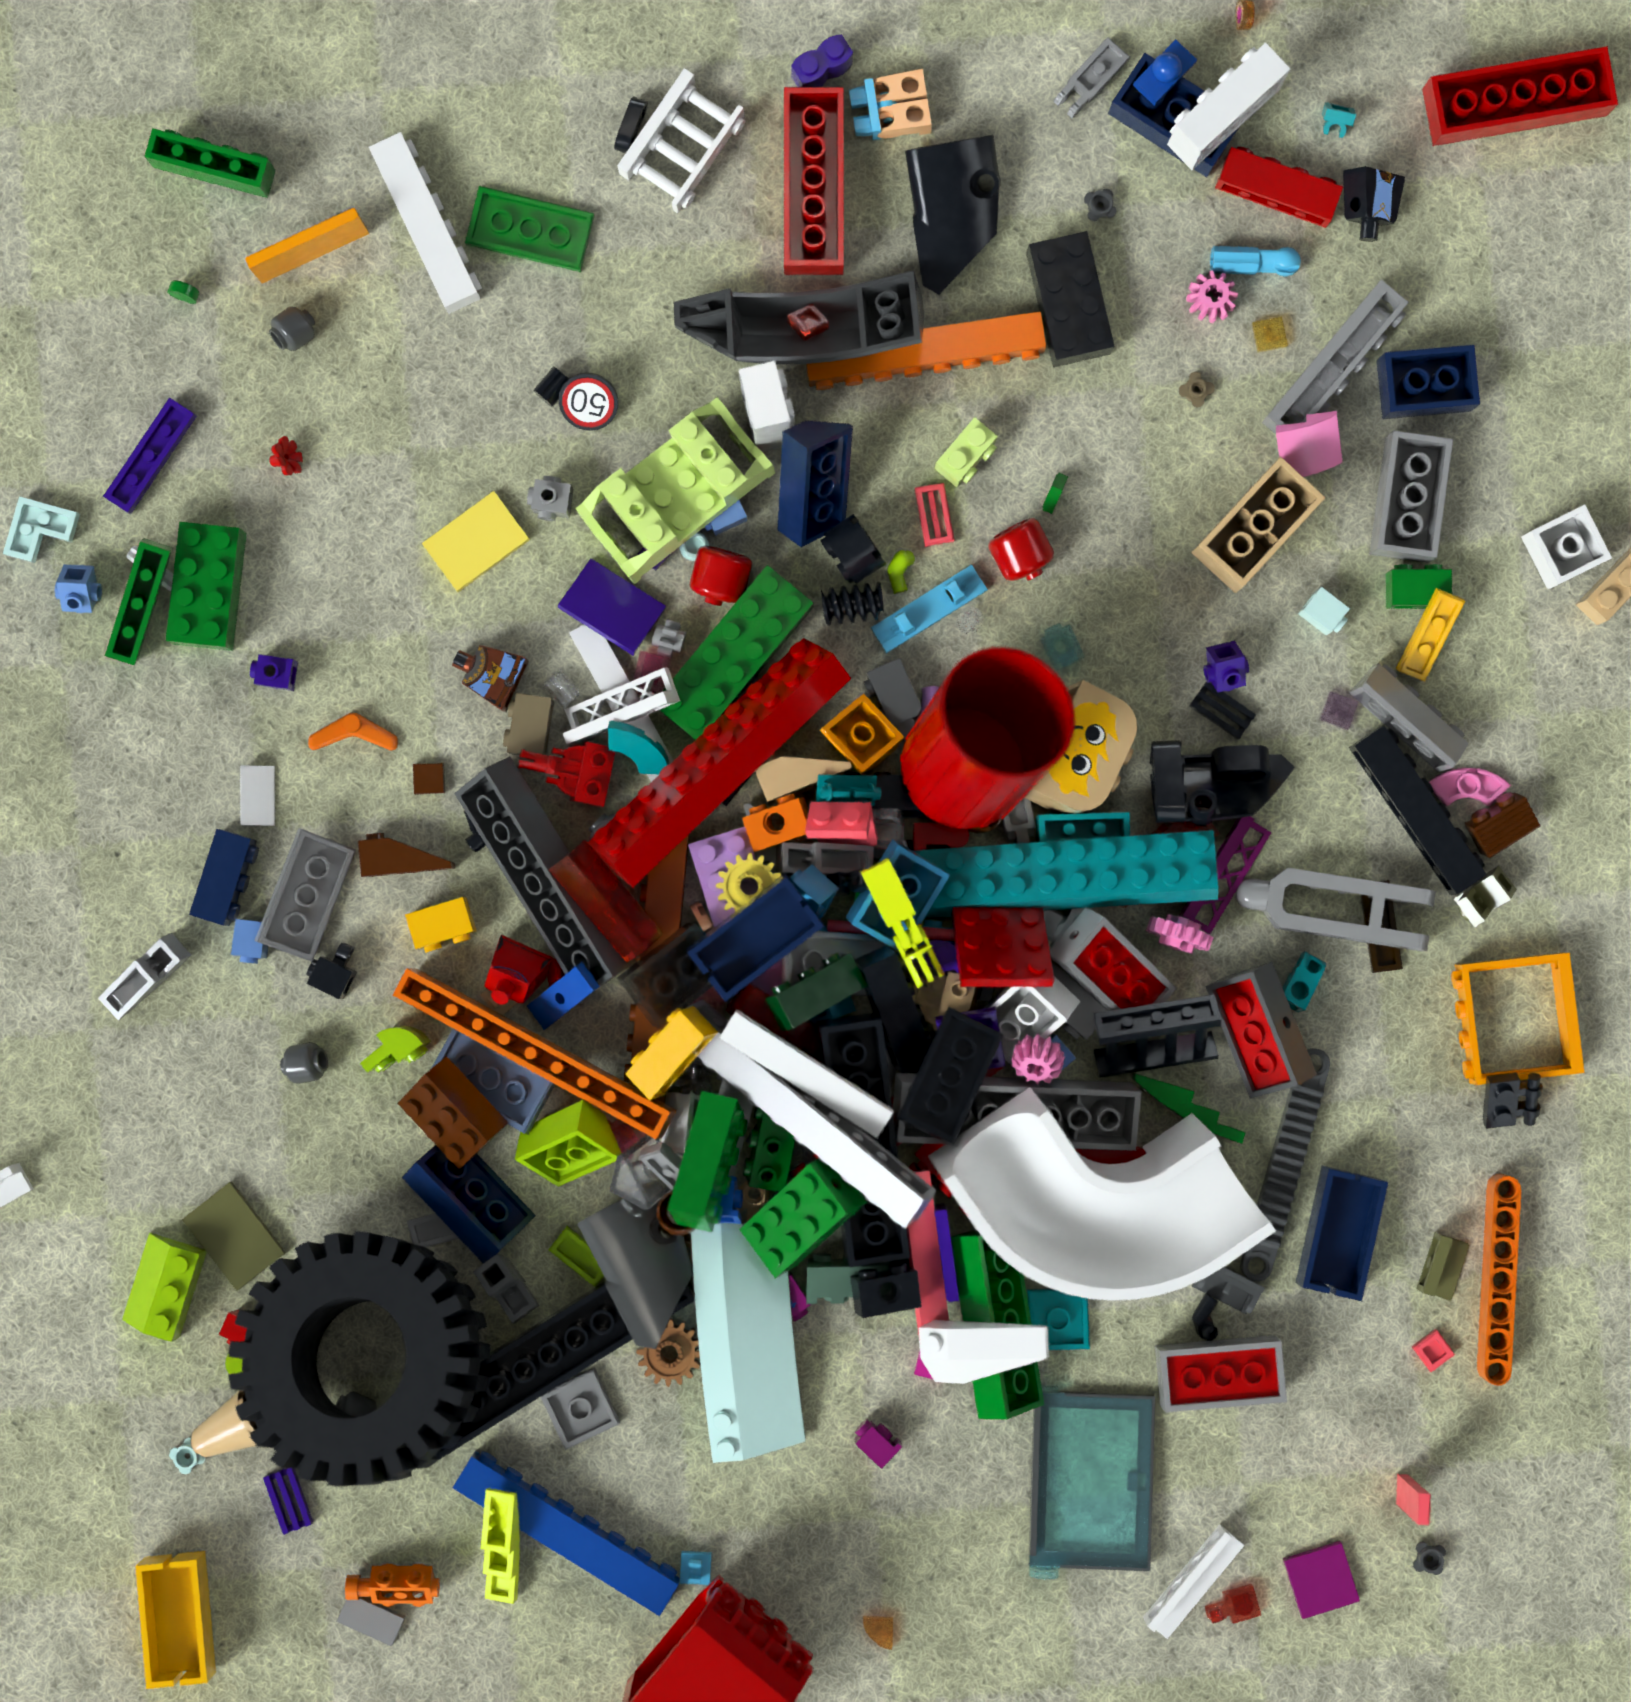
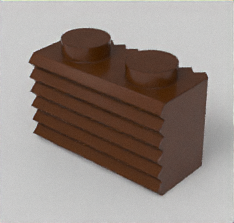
[1464,792,1541,858]

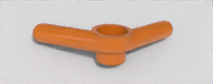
[308,713,398,751]

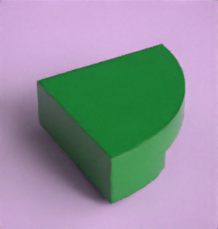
[1042,473,1068,514]

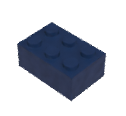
[1377,345,1480,419]

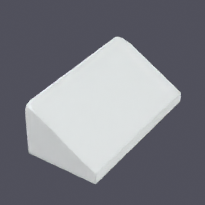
[240,765,275,826]

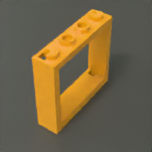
[1451,952,1585,1085]

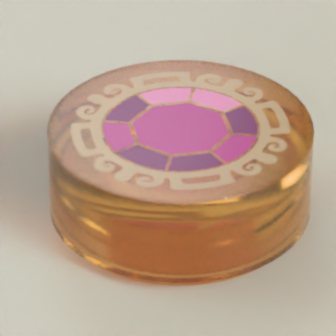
[1235,0,1255,30]

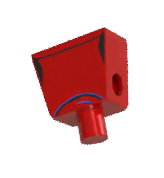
[484,934,553,1005]

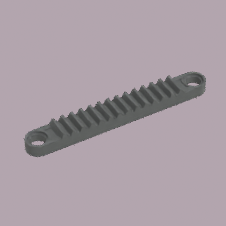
[1240,1048,1330,1282]

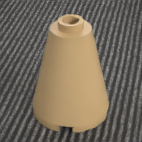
[191,1391,258,1457]

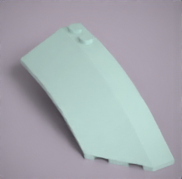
[691,1223,806,1463]

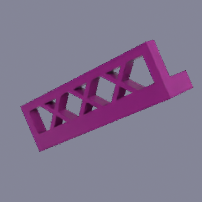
[1179,816,1272,935]

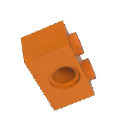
[742,794,809,852]

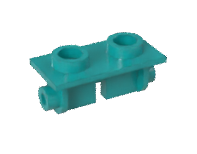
[816,774,881,806]

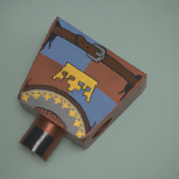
[452,645,529,712]

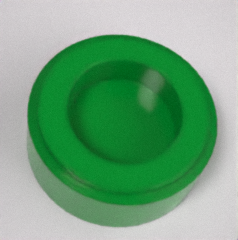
[167,280,200,304]

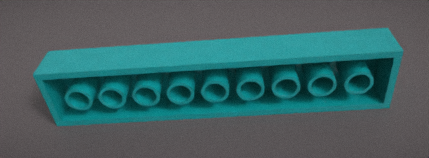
[914,830,1218,919]

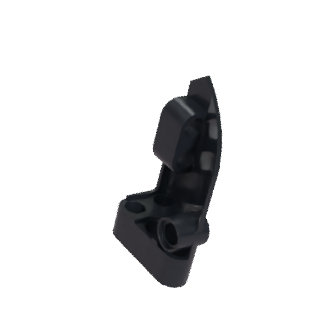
[905,135,1001,295]
[1150,740,1295,826]

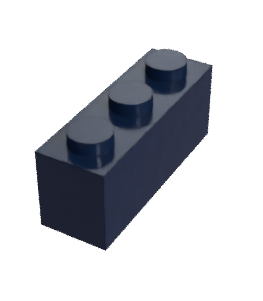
[189,828,259,926]

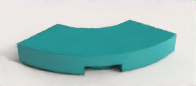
[608,721,670,775]

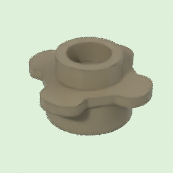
[1179,372,1215,408]

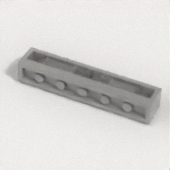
[1262,280,1409,434]

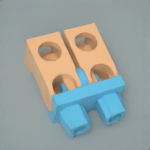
[849,69,932,140]

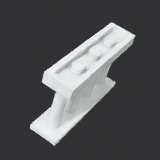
[617,68,745,213]

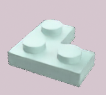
[3,496,80,563]

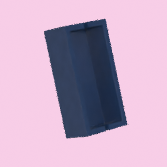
[687,873,824,1001]
[1295,1165,1388,1301]

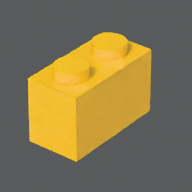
[405,897,477,953]

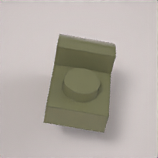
[1454,866,1517,927]

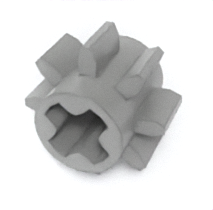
[651,619,687,658]

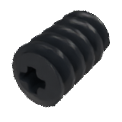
[821,582,884,626]

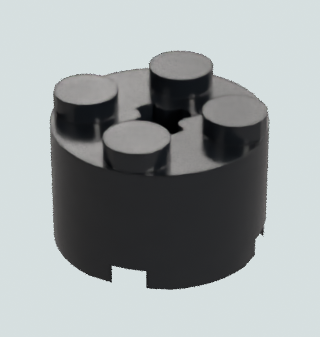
[820,514,886,584]

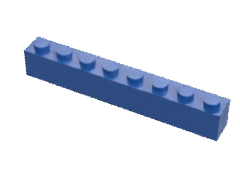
[452,1451,680,1616]

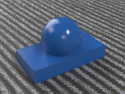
[1133,39,1197,106]

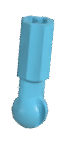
[1210,246,1301,277]

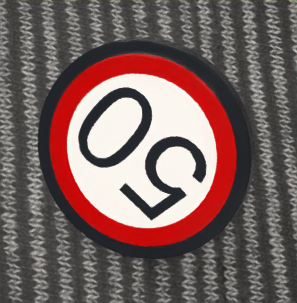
[559,372,618,431]

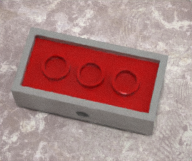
[1050,907,1176,1011]
[1155,1335,1287,1412]

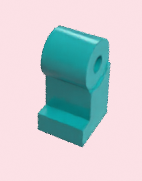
[1282,951,1326,1013]

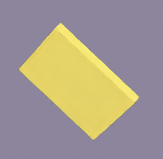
[422,491,530,592]

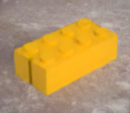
[135,1551,216,1689]

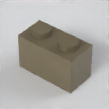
[503,693,554,756]

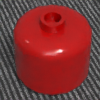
[988,518,1054,581]
[689,546,752,606]

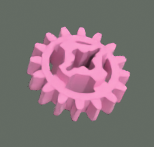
[1146,914,1213,954]

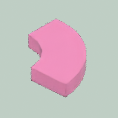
[1429,768,1511,806]

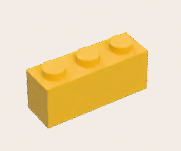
[625,1006,718,1101]

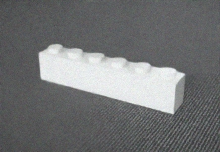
[369,132,482,314]

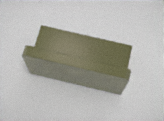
[1416,1232,1469,1300]

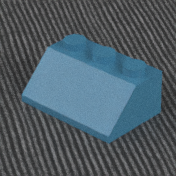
[846,839,950,951]

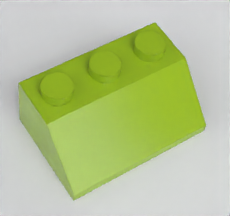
[515,1100,622,1187]
[122,1233,207,1342]

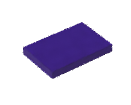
[558,559,666,656]
[934,1203,959,1302]

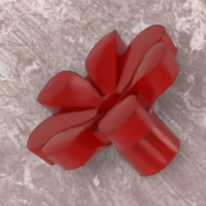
[269,436,303,476]

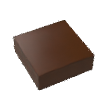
[413,763,445,795]

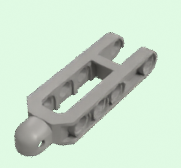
[1235,868,1436,951]

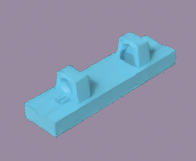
[871,565,988,654]

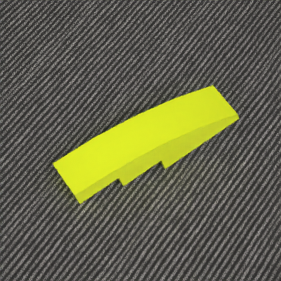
[481,1488,520,1604]

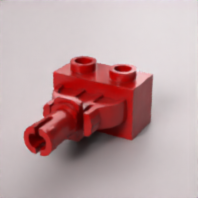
[517,742,616,807]

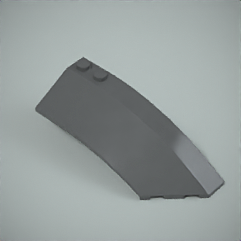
[673,270,924,364]

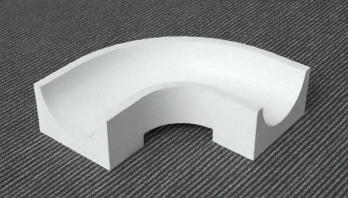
[928,1087,1276,1301]

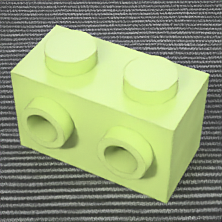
[934,417,998,487]

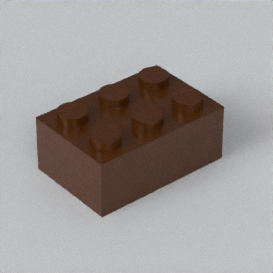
[397,1056,509,1169]

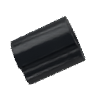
[533,367,569,407]

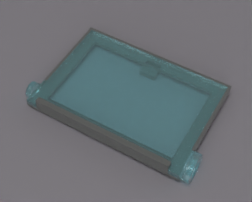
[1028,1385,1155,1579]

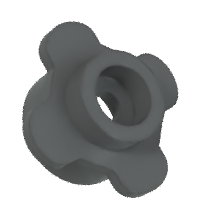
[1084,189,1117,222]
[1413,1542,1446,1575]

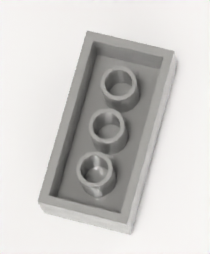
[1369,430,1453,563]

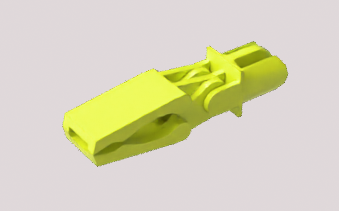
[860,858,945,988]

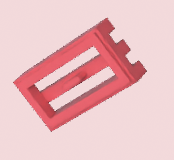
[914,483,955,547]

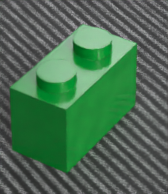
[1386,564,1452,609]

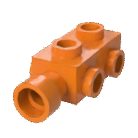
[345,1564,440,1607]

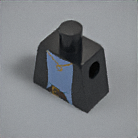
[1343,166,1405,242]

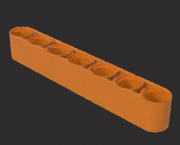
[1477,1173,1521,1386]

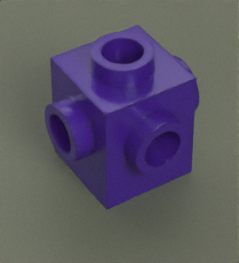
[1203,640,1249,693]

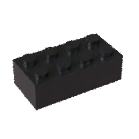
[1026,231,1115,368]

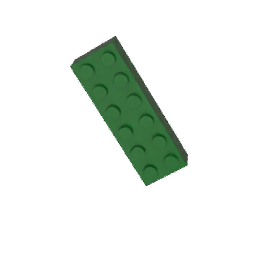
[659,565,814,740]
[951,1229,1044,1420]

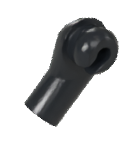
[1192,1294,1218,1341]

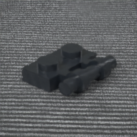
[1483,1072,1543,1129]

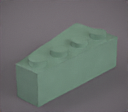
[806,1253,909,1304]

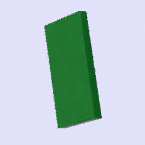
[465,186,595,272]

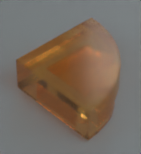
[863,1616,893,1650]

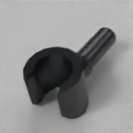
[464,810,486,852]

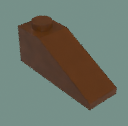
[358,833,455,877]

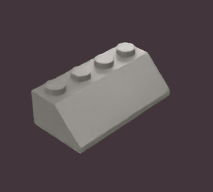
[1349,663,1469,772]

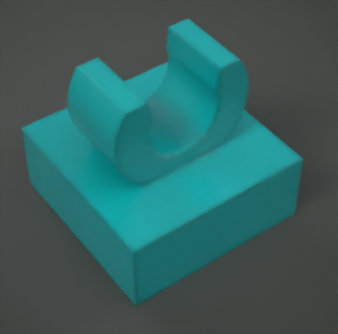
[1322,102,1356,138]

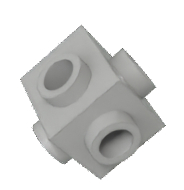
[527,476,574,521]

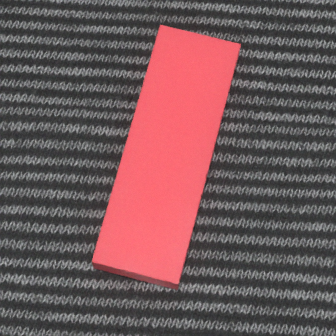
[1396,1474,1431,1525]

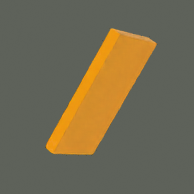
[245,208,369,283]

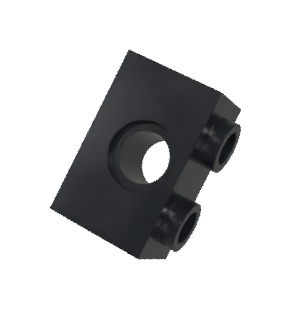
[850,1263,922,1318]

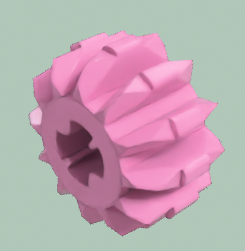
[1186,270,1238,323]
[1012,1033,1065,1085]

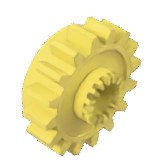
[716,853,781,911]

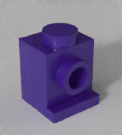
[250,654,299,691]

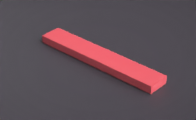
[906,1169,949,1343]

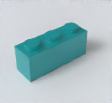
[1035,812,1130,842]

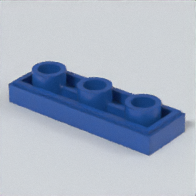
[527,962,600,1030]

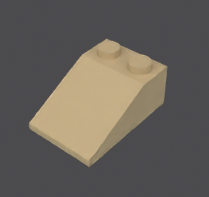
[755,755,852,806]

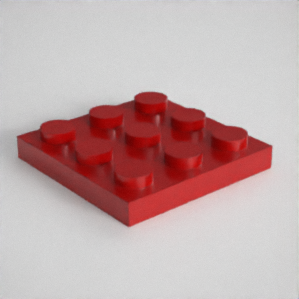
[951,907,1054,987]

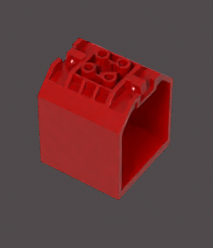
[622,1575,813,1702]

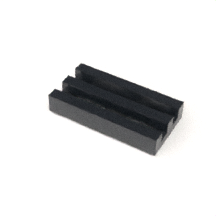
[1189,681,1256,740]

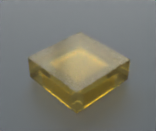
[1252,317,1288,353]

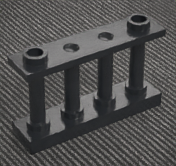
[1094,994,1221,1078]

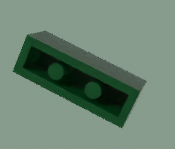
[765,952,867,1031]

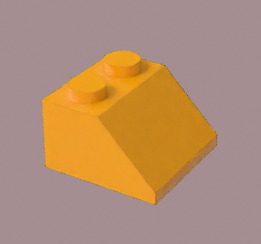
[820,693,904,774]

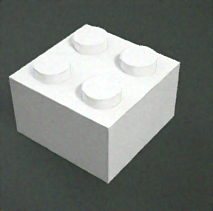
[1521,505,1612,589]

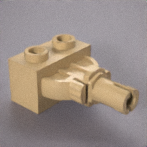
[912,972,980,1031]

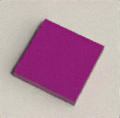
[1283,1541,1360,1619]

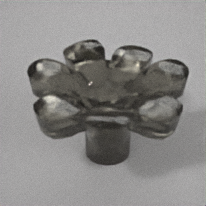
[673,1064,712,1095]

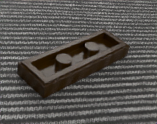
[1360,880,1403,973]

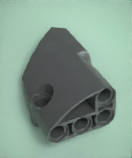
[577,1183,693,1349]

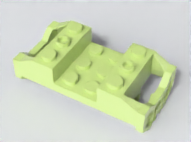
[575,397,775,584]

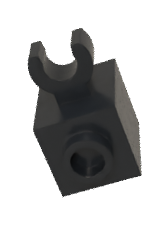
[306,943,357,999]

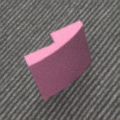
[1276,411,1343,477]

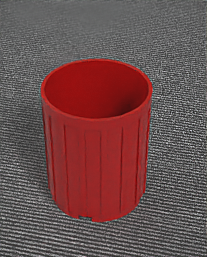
[900,647,1075,829]

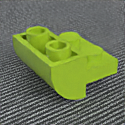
[359,1026,431,1073]

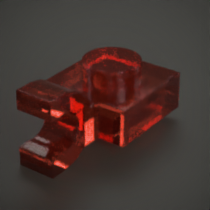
[1204,1584,1261,1624]

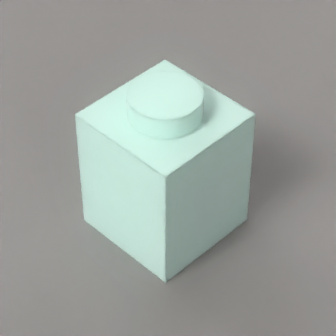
[1298,587,1350,635]

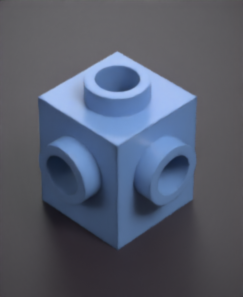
[55,564,102,613]

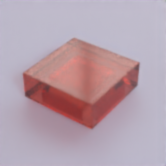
[787,303,829,341]

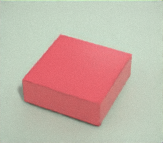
[1412,1329,1455,1372]

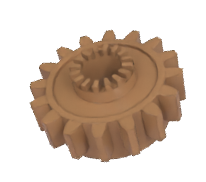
[636,1318,701,1387]

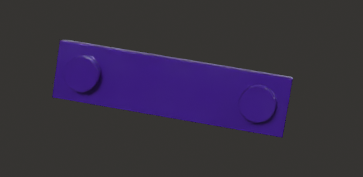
[103,397,197,515]

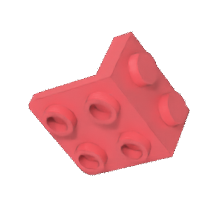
[805,801,878,846]

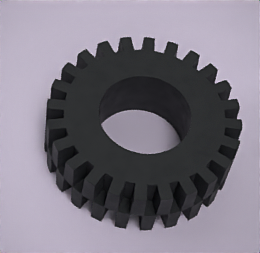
[229,1231,491,1486]

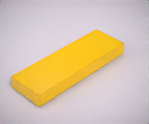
[1396,588,1466,682]

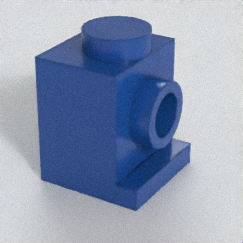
[720,1175,743,1224]

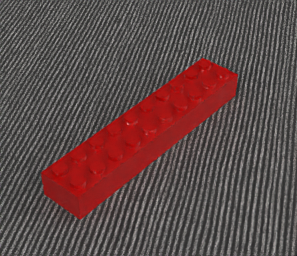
[587,638,851,887]

